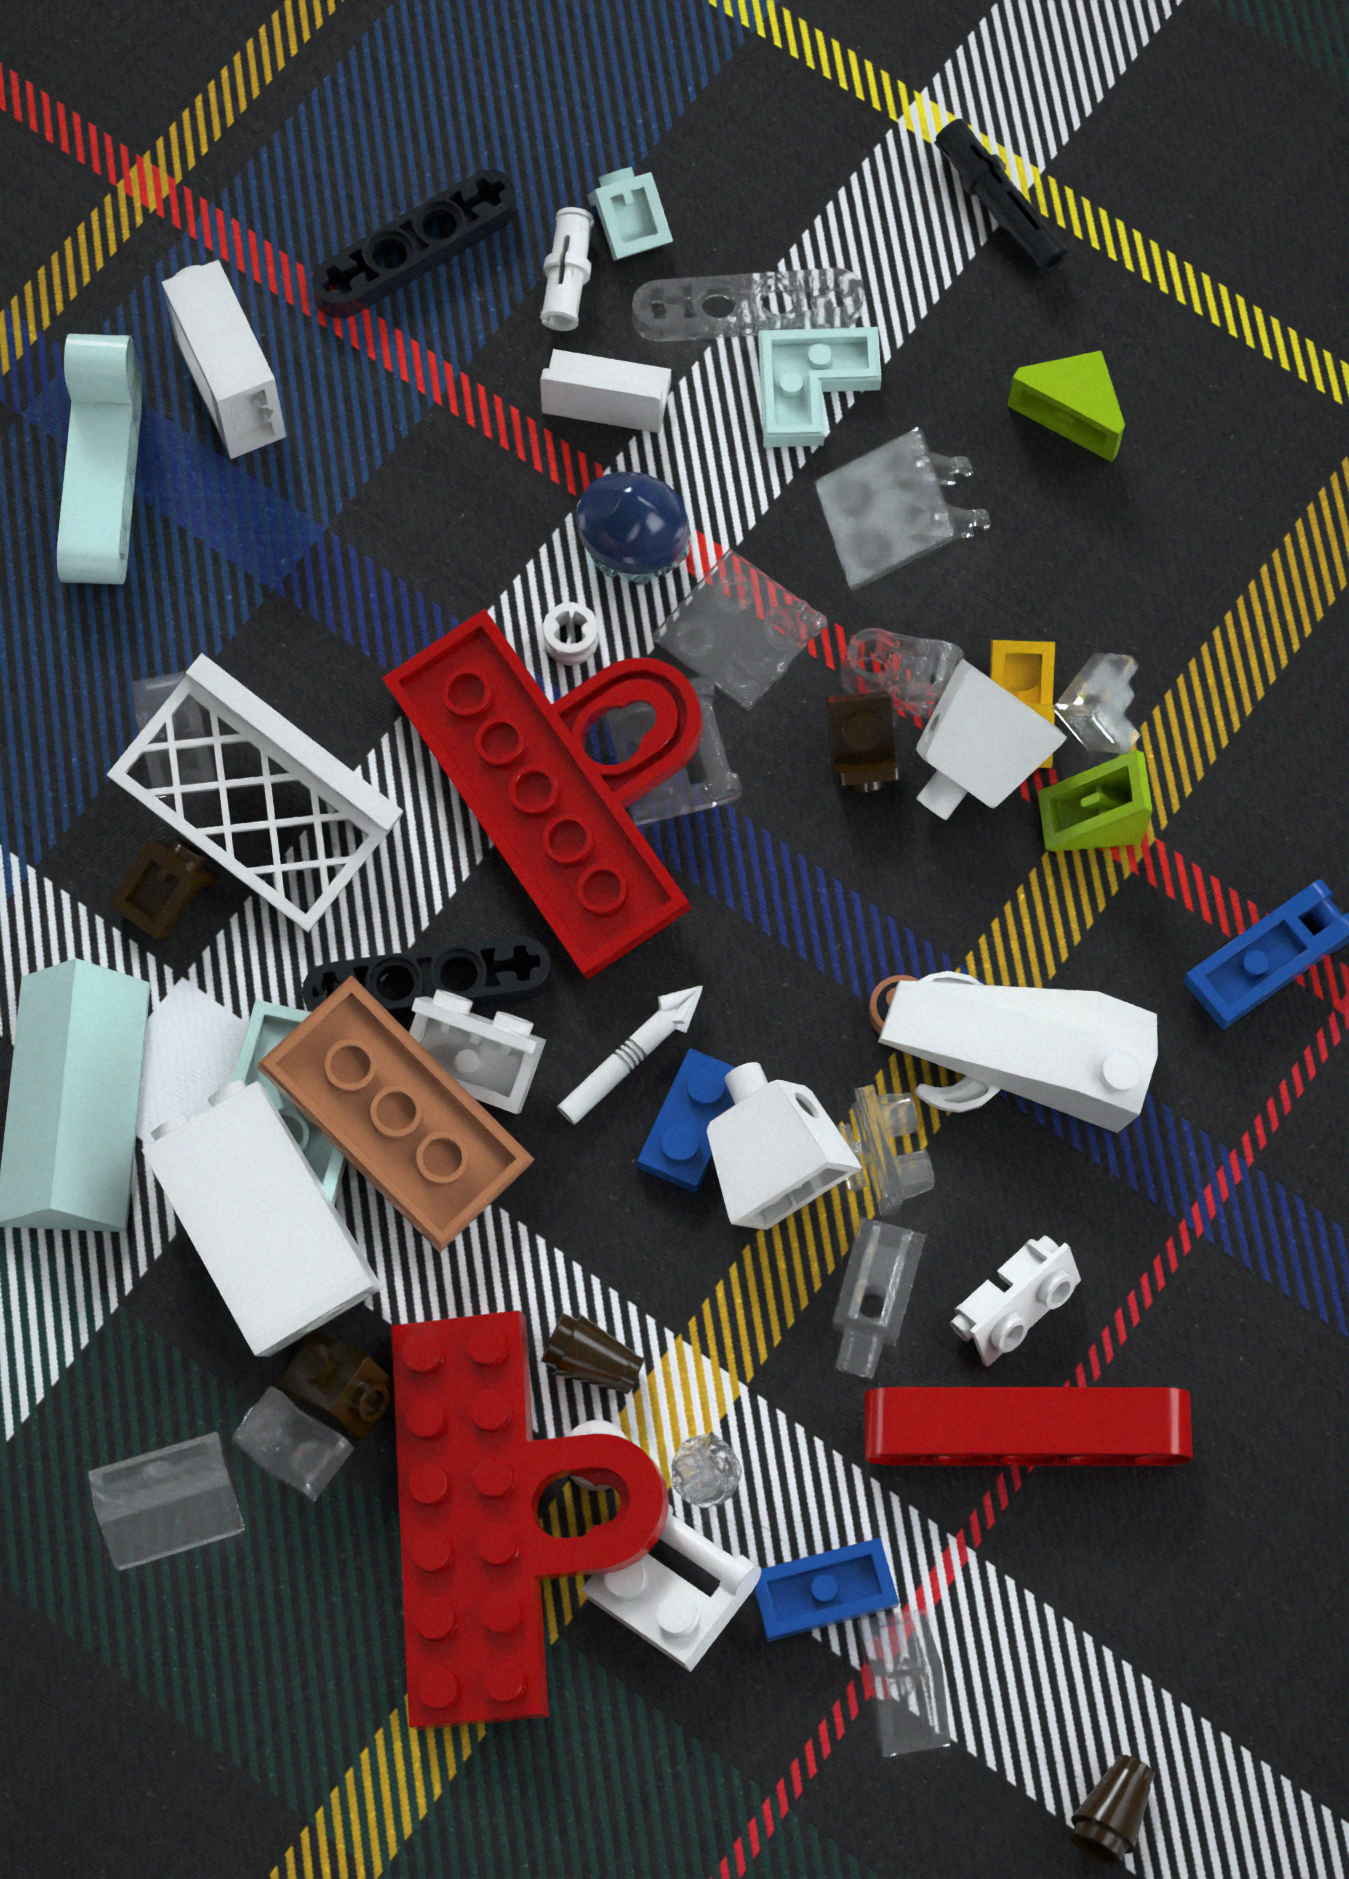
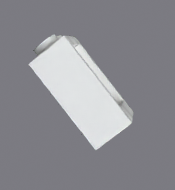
[161,260,286,459]

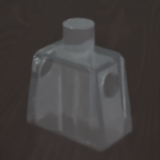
[832,1217,926,1379]

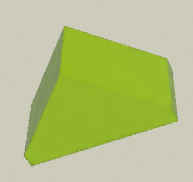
[1007,350,1125,462]
[1038,750,1153,852]

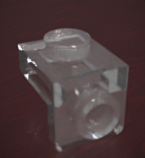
[232,1387,354,1502]

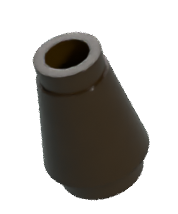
[541,1313,645,1395]
[1070,1755,1155,1865]

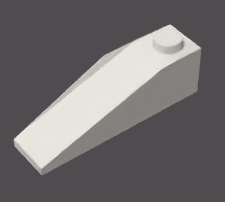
[878,980,1158,1133]

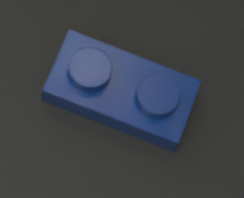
[637,1048,736,1193]
[753,1537,899,1642]

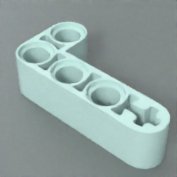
[57,334,142,584]

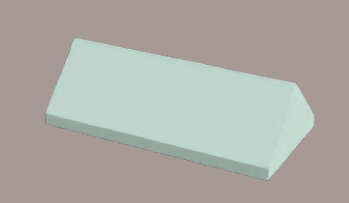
[0,958,151,1232]

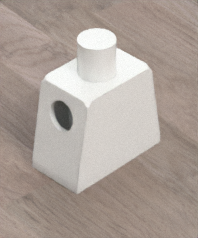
[916,659,1067,820]
[707,1062,862,1230]

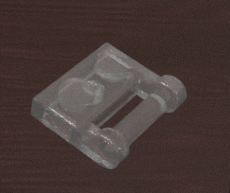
[604,677,743,826]

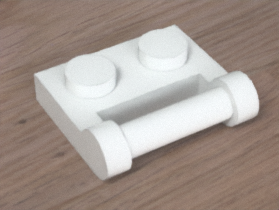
[581,1505,761,1672]

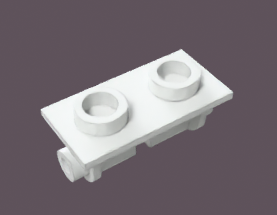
[950,1235,1081,1367]

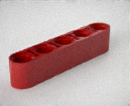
[864,1387,1193,1466]

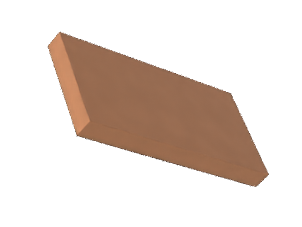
[257,975,534,1253]

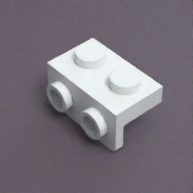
[409,989,546,1114]

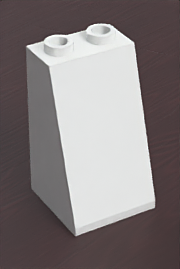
[141,1079,383,1357]

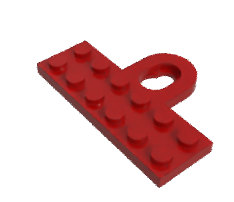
[382,608,703,980]
[391,1310,669,1730]

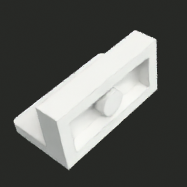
[540,349,671,433]

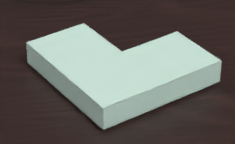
[758,327,881,447]

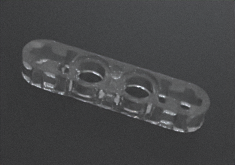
[632,268,864,342]

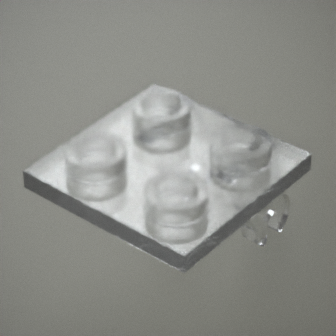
[814,427,992,590]
[652,548,828,711]

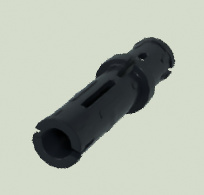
[934,118,1069,276]

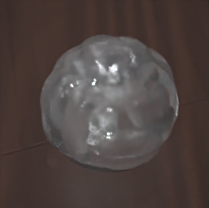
[671,1434,742,1508]

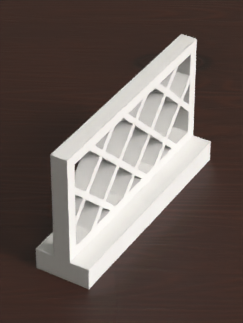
[107,653,403,933]

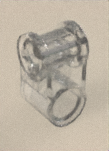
[841,628,965,719]

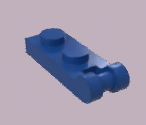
[1183,879,1349,1030]

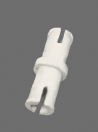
[540,207,594,331]

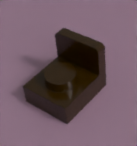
[826,691,900,792]
[108,837,219,940]

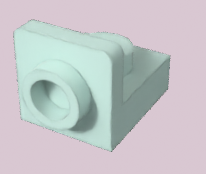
[587,167,673,261]

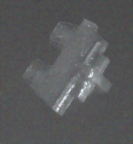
[836,1085,935,1217]

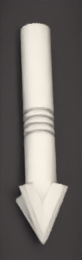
[557,986,703,1125]

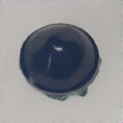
[576,472,691,586]

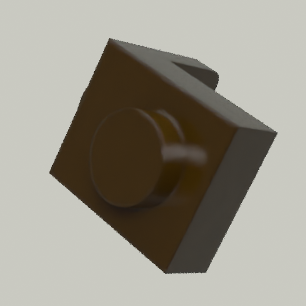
[277,1329,394,1439]

